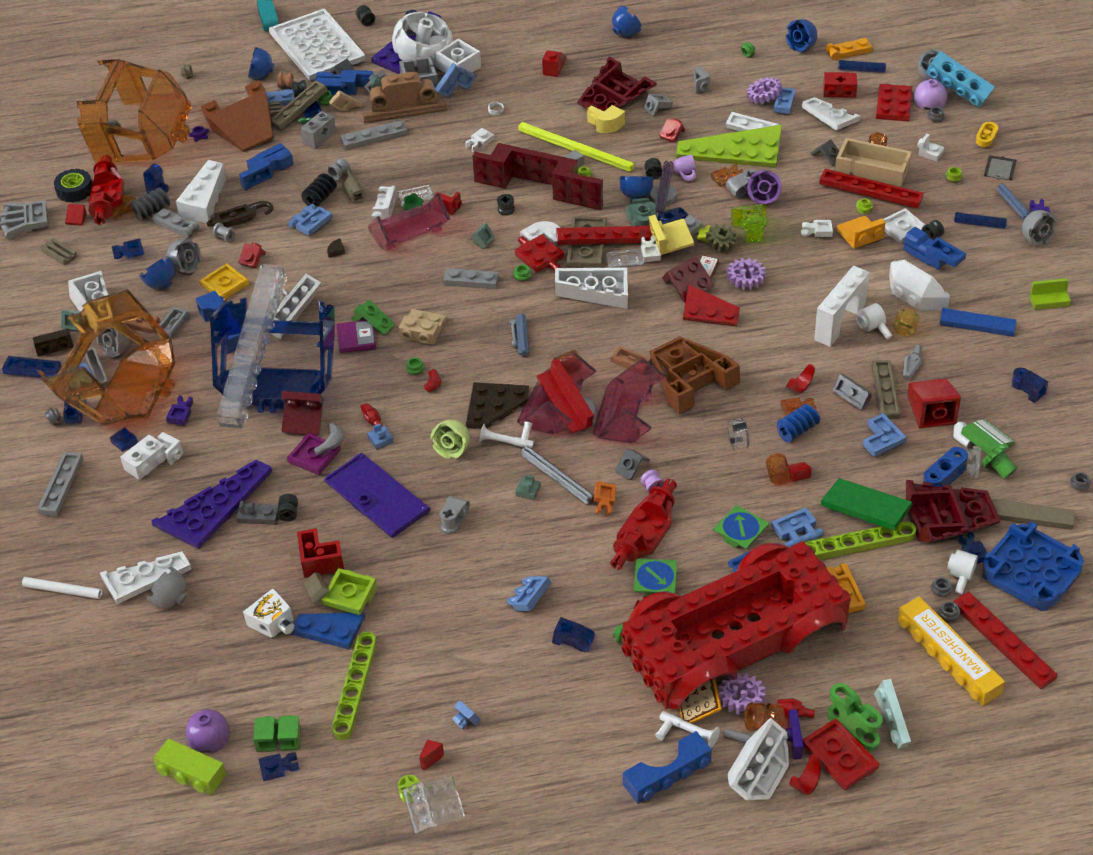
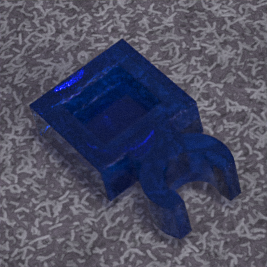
[303,101,321,118]
[112,238,144,259]
[110,427,138,452]
[958,532,987,564]
[259,752,300,781]

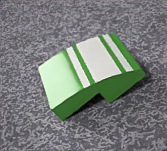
[961,419,1015,454]

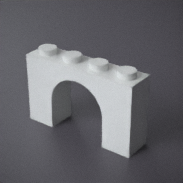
[814,265,870,347]

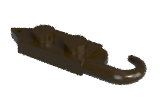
[206,201,274,227]

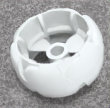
[392,12,453,67]

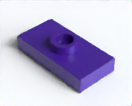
[786,710,803,759]

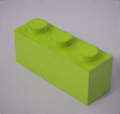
[153,738,226,795]

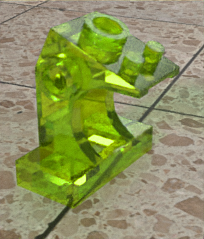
[731,204,767,243]

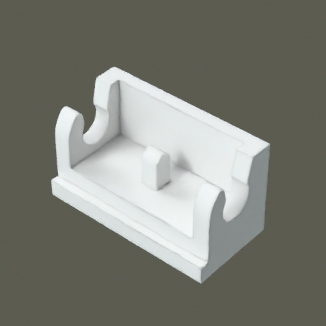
[371,186,397,221]

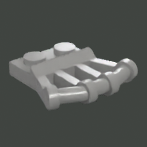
[0,200,48,240]

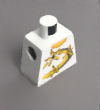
[243,589,294,637]

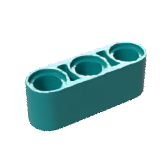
[256,0,279,31]

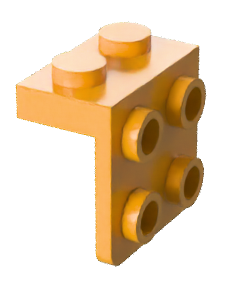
[837,216,886,249]

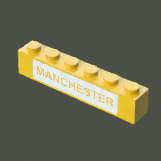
[898,596,1005,706]

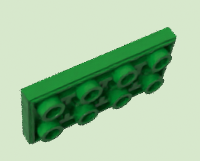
[821,478,912,530]

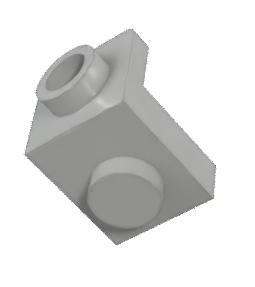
[694,66,710,94]

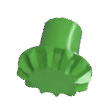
[982,444,1017,479]

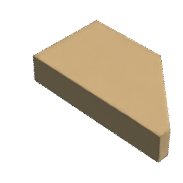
[329,90,363,112]

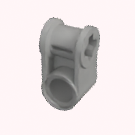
[725,169,757,198]
[439,496,470,534]

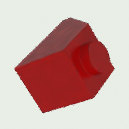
[542,50,567,77]

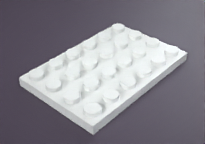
[269,8,366,81]

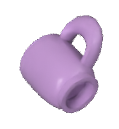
[673,155,696,182]

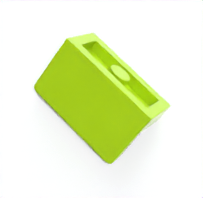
[1029,278,1071,310]

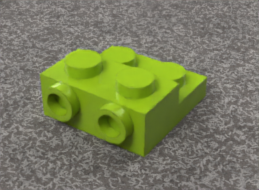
[321,568,378,615]

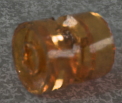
[744,702,785,731]

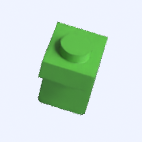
[351,299,395,335]

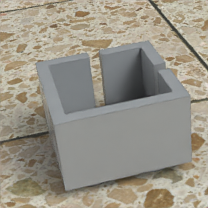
[399,56,438,88]

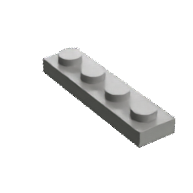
[340,120,408,150]
[37,451,83,516]

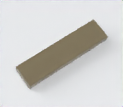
[272,80,328,131]
[871,360,901,419]
[992,499,1074,530]

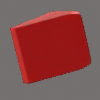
[65,204,87,225]
[786,462,812,482]
[420,740,444,770]

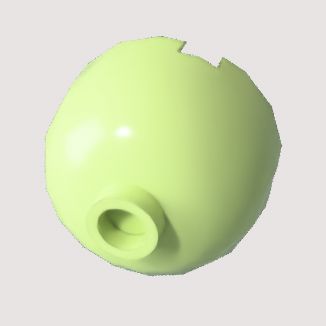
[431,419,470,459]

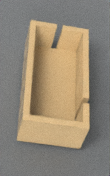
[835,138,912,187]

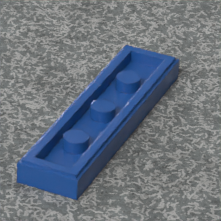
[939,308,1016,337]

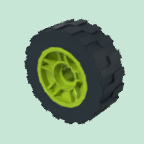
[54,168,92,203]

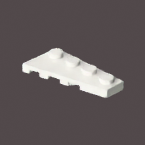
[100,551,192,604]

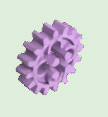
[747,77,782,104]
[727,258,766,290]
[719,673,766,715]

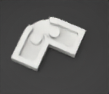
[520,221,560,246]

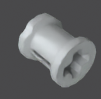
[212,223,236,243]

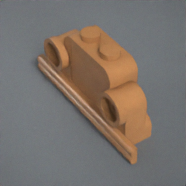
[363,72,447,123]

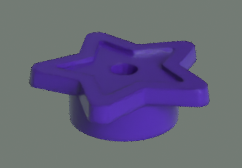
[188,126,209,142]

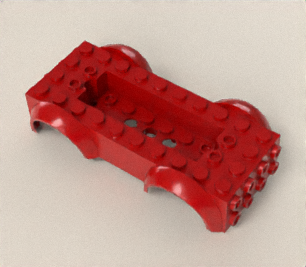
[621,541,851,709]

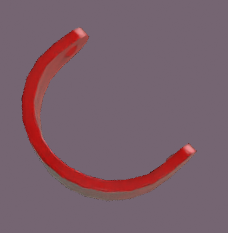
[786,364,815,394]
[789,754,821,795]

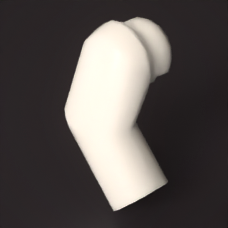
[953,422,973,448]

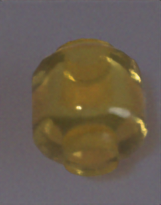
[893,308,920,336]

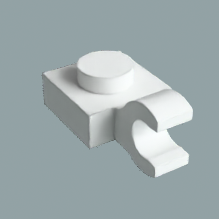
[801,220,833,237]

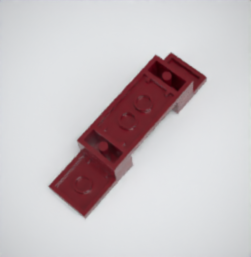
[472,143,603,210]

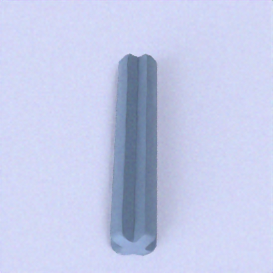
[996,183,1030,220]
[516,313,529,357]

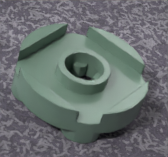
[626,198,661,226]

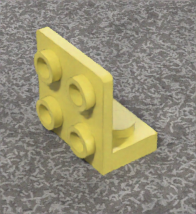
[649,215,694,255]

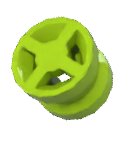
[398,775,421,804]

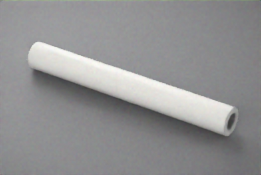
[22,577,102,599]

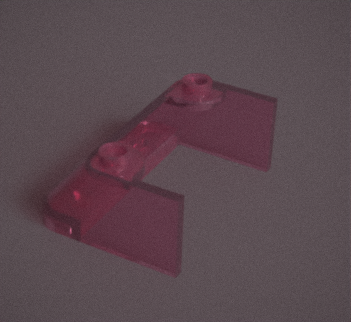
[367,194,450,251]
[517,352,596,434]
[593,358,665,443]

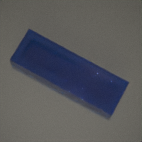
[2,356,62,379]

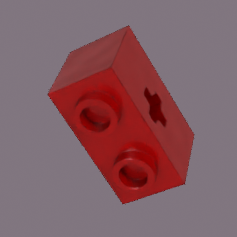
[823,72,858,98]

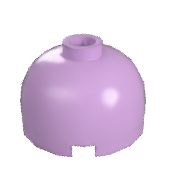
[914,79,947,110]

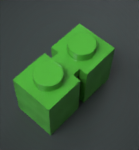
[253,715,301,752]

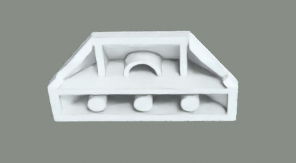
[889,260,950,311]
[728,718,789,800]

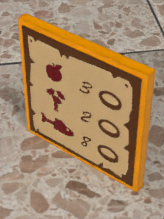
[679,678,722,724]

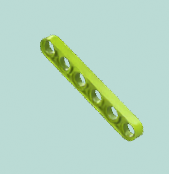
[805,522,916,560]
[332,632,377,741]

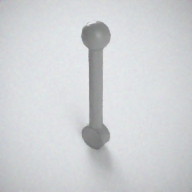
[509,319,518,347]

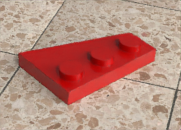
[683,285,740,327]

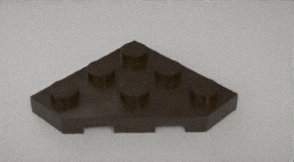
[466,382,530,429]

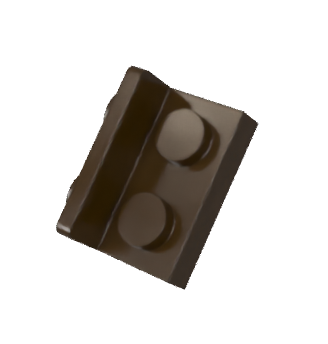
[33,328,74,357]

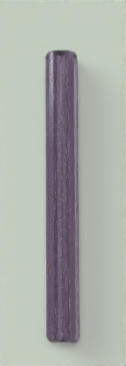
[655,161,673,215]

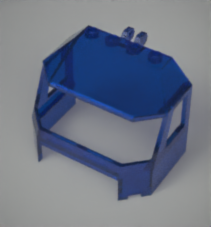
[210,298,335,413]

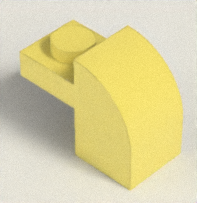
[587,105,625,133]

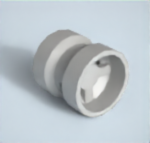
[327,158,351,180]

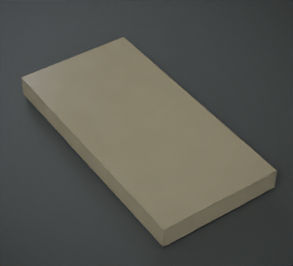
[566,216,607,268]

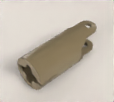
[340,170,365,203]

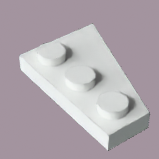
[802,97,860,130]

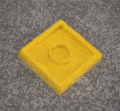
[199,263,249,300]

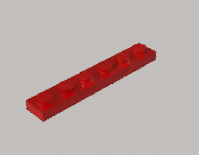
[819,169,924,208]
[556,226,653,245]
[953,591,1058,689]

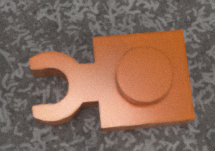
[594,481,616,517]

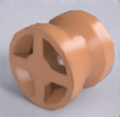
[277,72,294,89]

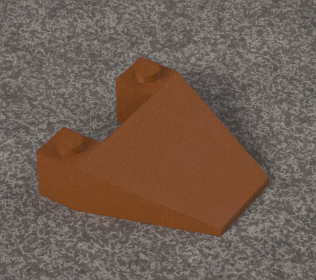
[200,80,273,152]
[650,336,740,414]

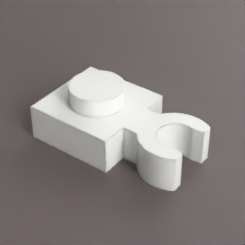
[465,128,494,152]
[641,236,661,262]

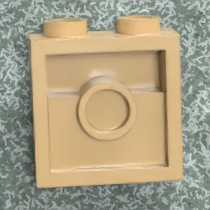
[399,309,446,345]

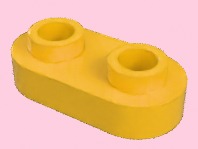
[975,122,998,148]

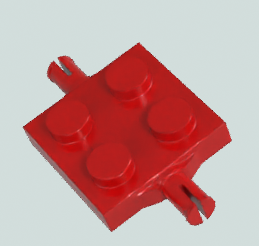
[515,235,564,272]

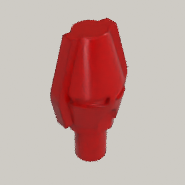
[360,403,383,427]
[775,698,815,719]

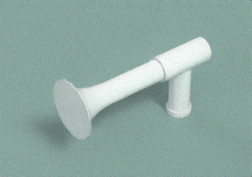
[479,422,534,449]
[655,711,720,748]

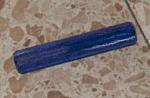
[838,60,886,73]
[954,212,1007,229]

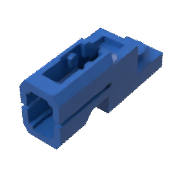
[315,70,373,95]
[239,143,294,190]
[903,227,966,270]

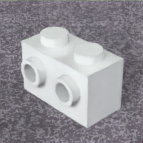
[120,435,166,480]

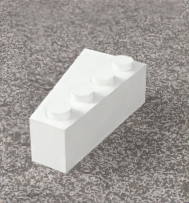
[176,160,226,224]
[555,268,628,309]
[68,271,114,333]

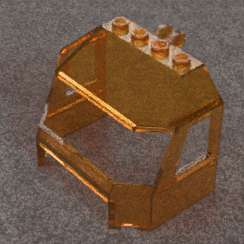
[77,59,191,163]
[37,289,176,425]

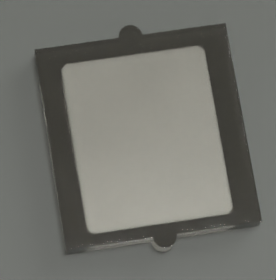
[984,155,1017,181]

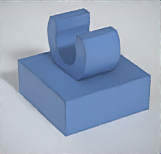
[367,424,393,450]
[453,700,481,729]

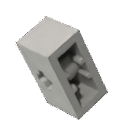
[300,111,336,149]

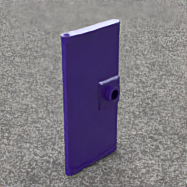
[324,452,431,538]

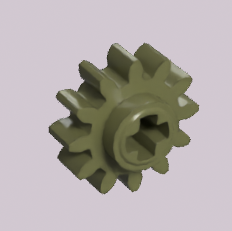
[706,224,738,252]

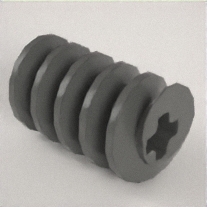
[132,188,170,221]

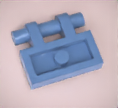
[288,204,333,236]
[771,508,824,547]

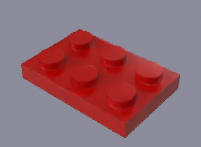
[876,84,912,122]
[802,718,880,791]

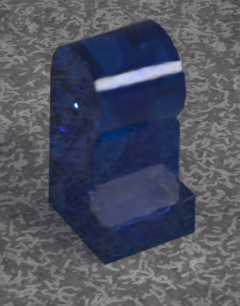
[143,163,169,194]
[657,207,689,225]
[1012,367,1048,403]
[63,390,87,424]
[552,617,595,652]

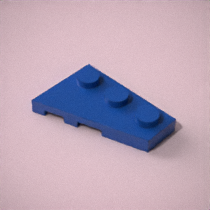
[291,613,365,650]

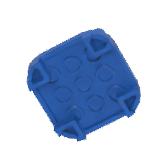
[982,521,1084,611]

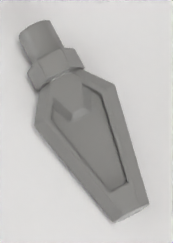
[903,345,922,380]

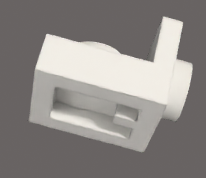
[917,134,944,162]
[158,432,184,465]

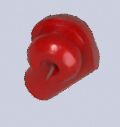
[424,369,442,393]

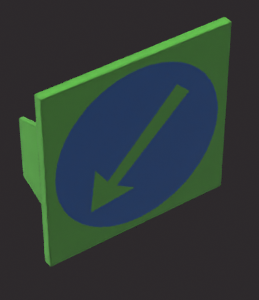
[713,505,769,549]
[634,559,677,597]

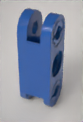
[922,447,968,487]

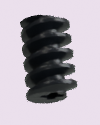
[301,173,337,206]

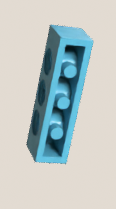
[925,51,995,108]

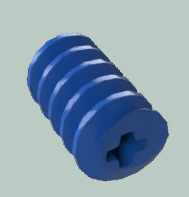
[777,404,820,442]

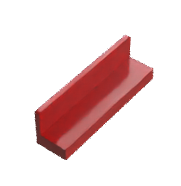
[537,359,594,433]

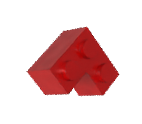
[297,528,344,578]

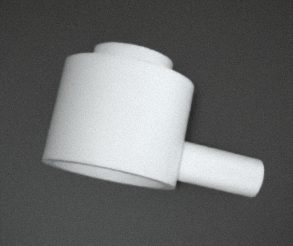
[857,303,893,340]
[947,550,978,596]

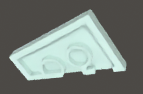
[874,679,911,749]

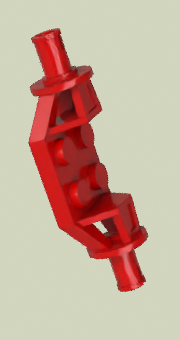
[89,155,125,225]
[610,479,677,570]

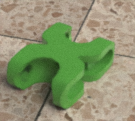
[827,683,883,752]

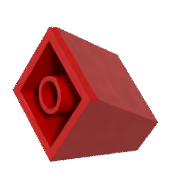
[907,378,961,429]

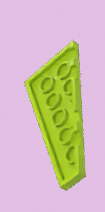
[676,124,782,168]

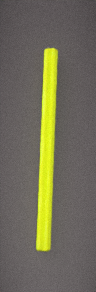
[518,122,634,172]

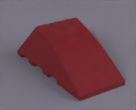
[577,57,657,111]
[906,480,1000,543]

